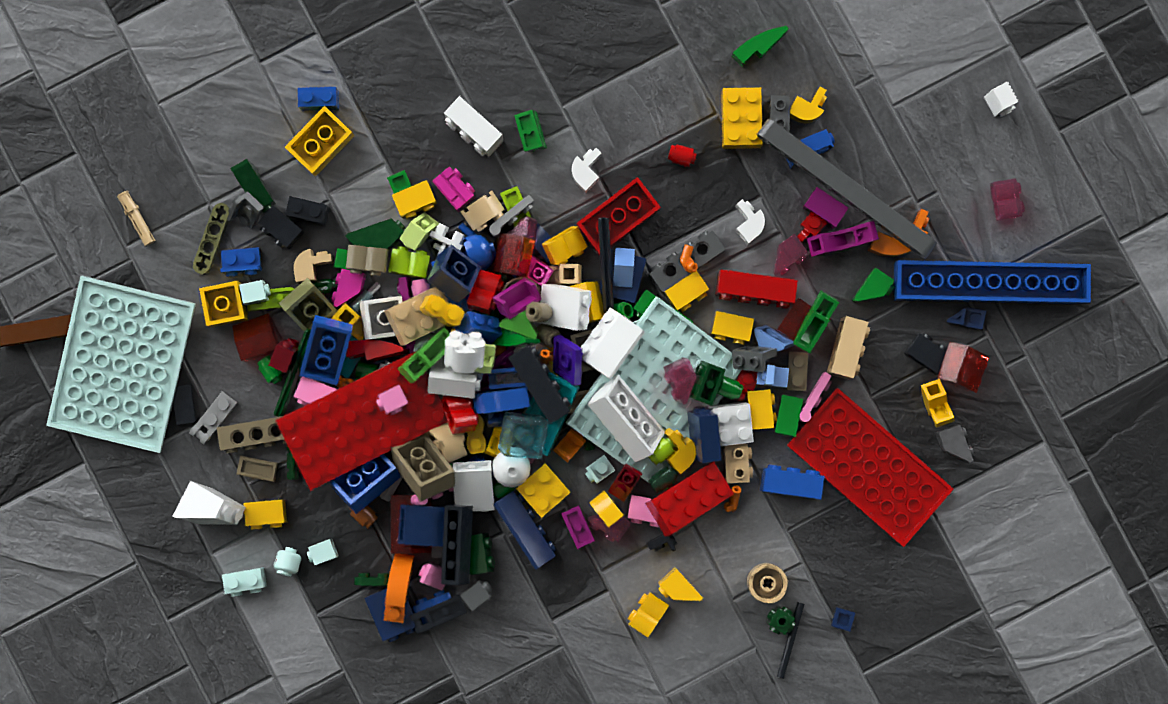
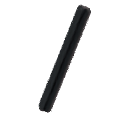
[598,217,614,313]

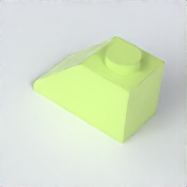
[400,212,439,251]

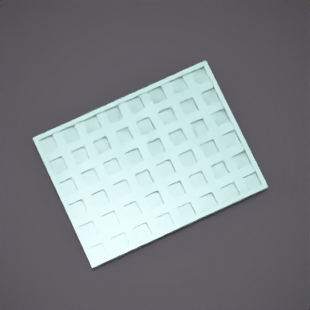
[566,297,741,489]

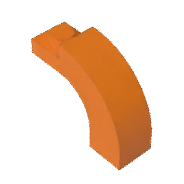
[868,209,929,257]
[384,553,415,623]

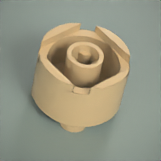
[461,191,505,232]
[426,422,467,463]
[747,563,787,603]

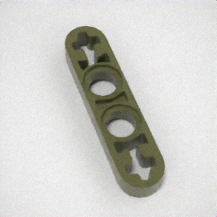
[193,203,230,275]

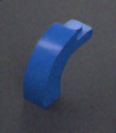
[472,387,530,414]

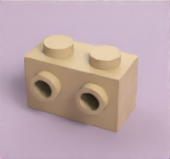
[723,444,753,483]

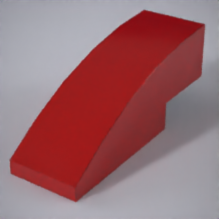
[346,340,408,362]

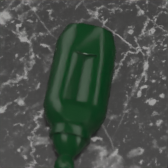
[311,279,338,294]

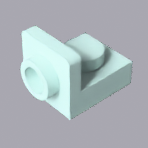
[585,455,615,483]

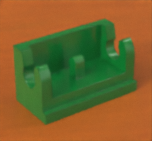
[514,110,547,153]
[774,395,803,437]

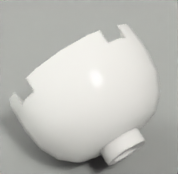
[492,448,531,488]

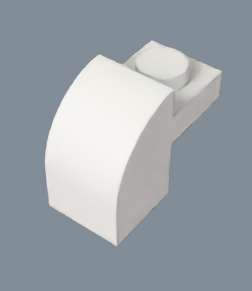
[572,148,602,193]
[735,199,765,245]

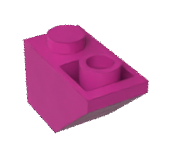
[514,252,553,286]
[332,269,366,308]

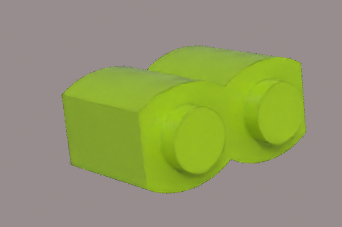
[388,246,431,279]

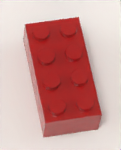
[576,177,661,256]
[715,269,798,309]
[645,462,734,537]

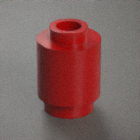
[668,144,697,167]

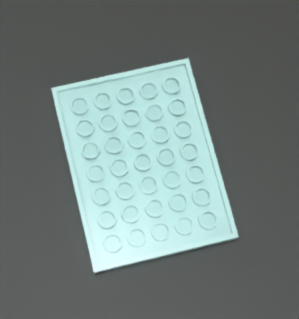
[46,276,196,453]

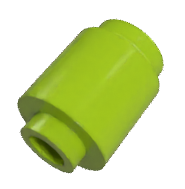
[648,437,675,465]

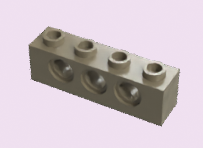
[217,416,286,454]

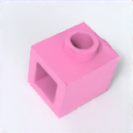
[376,385,408,415]

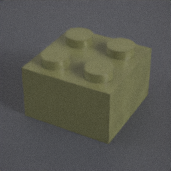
[279,278,337,332]

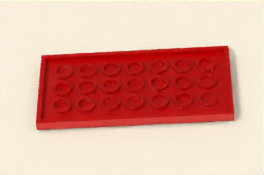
[275,351,447,490]
[786,388,954,547]

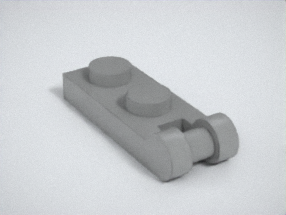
[489,195,534,237]
[189,391,238,445]

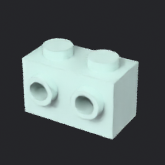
[222,567,267,597]

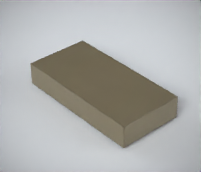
[236,456,279,482]

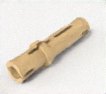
[117,191,156,246]

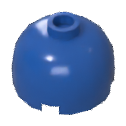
[462,234,496,270]

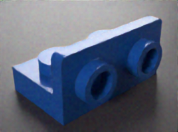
[220,247,262,277]

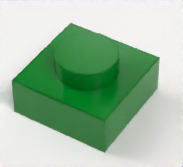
[387,170,411,194]

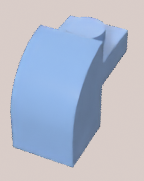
[756,365,789,388]

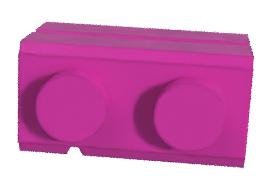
[432,167,475,212]

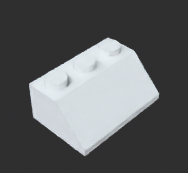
[580,308,645,379]

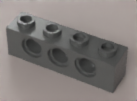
[649,231,726,294]

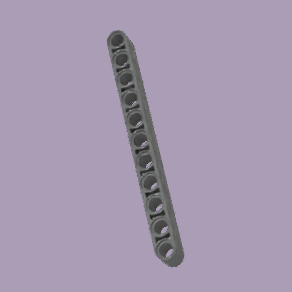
[757,119,937,259]

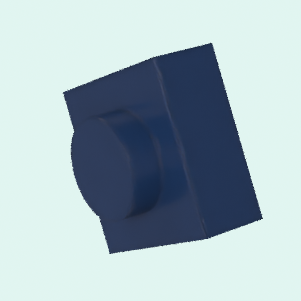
[831,607,855,631]

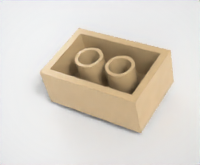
[384,287,449,346]
[827,316,870,380]

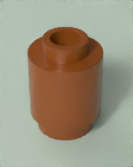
[349,505,378,529]

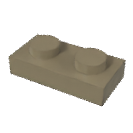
[787,352,808,391]

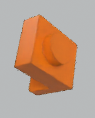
[553,429,586,463]

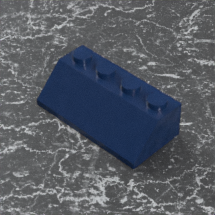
[493,491,556,570]

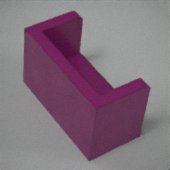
[802,187,848,229]
[492,277,542,319]
[561,505,595,549]

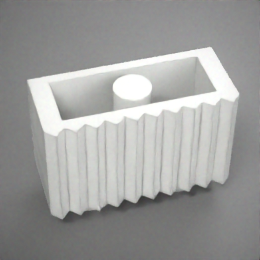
[984,82,1018,117]

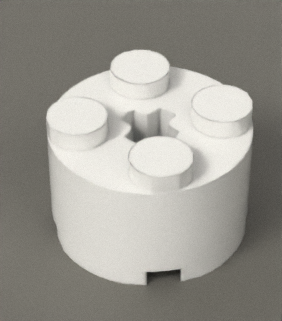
[444,331,485,373]

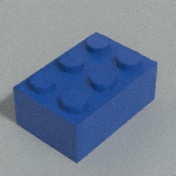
[299,315,353,385]
[329,454,401,514]
[760,465,824,499]

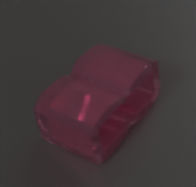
[990,178,1025,221]

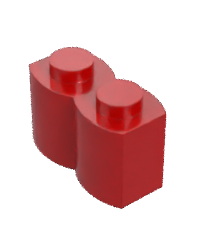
[467,269,504,315]
[442,395,479,435]

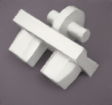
[429,223,465,256]

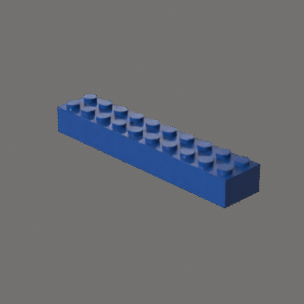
[894,260,1091,304]

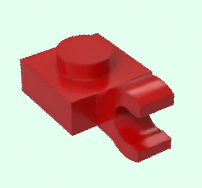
[795,212,827,244]
[736,370,757,402]

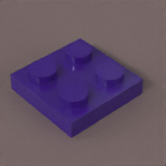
[553,334,583,386]

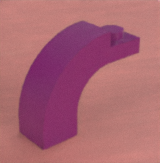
[807,221,879,257]

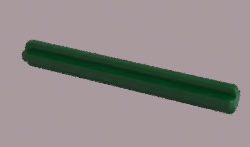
[274,329,311,417]

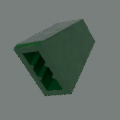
[230,159,276,213]
[345,218,406,250]

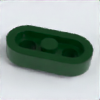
[354,573,389,586]

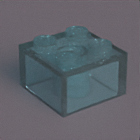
[498,412,549,459]

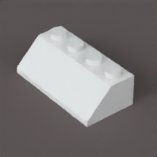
[588,374,665,463]

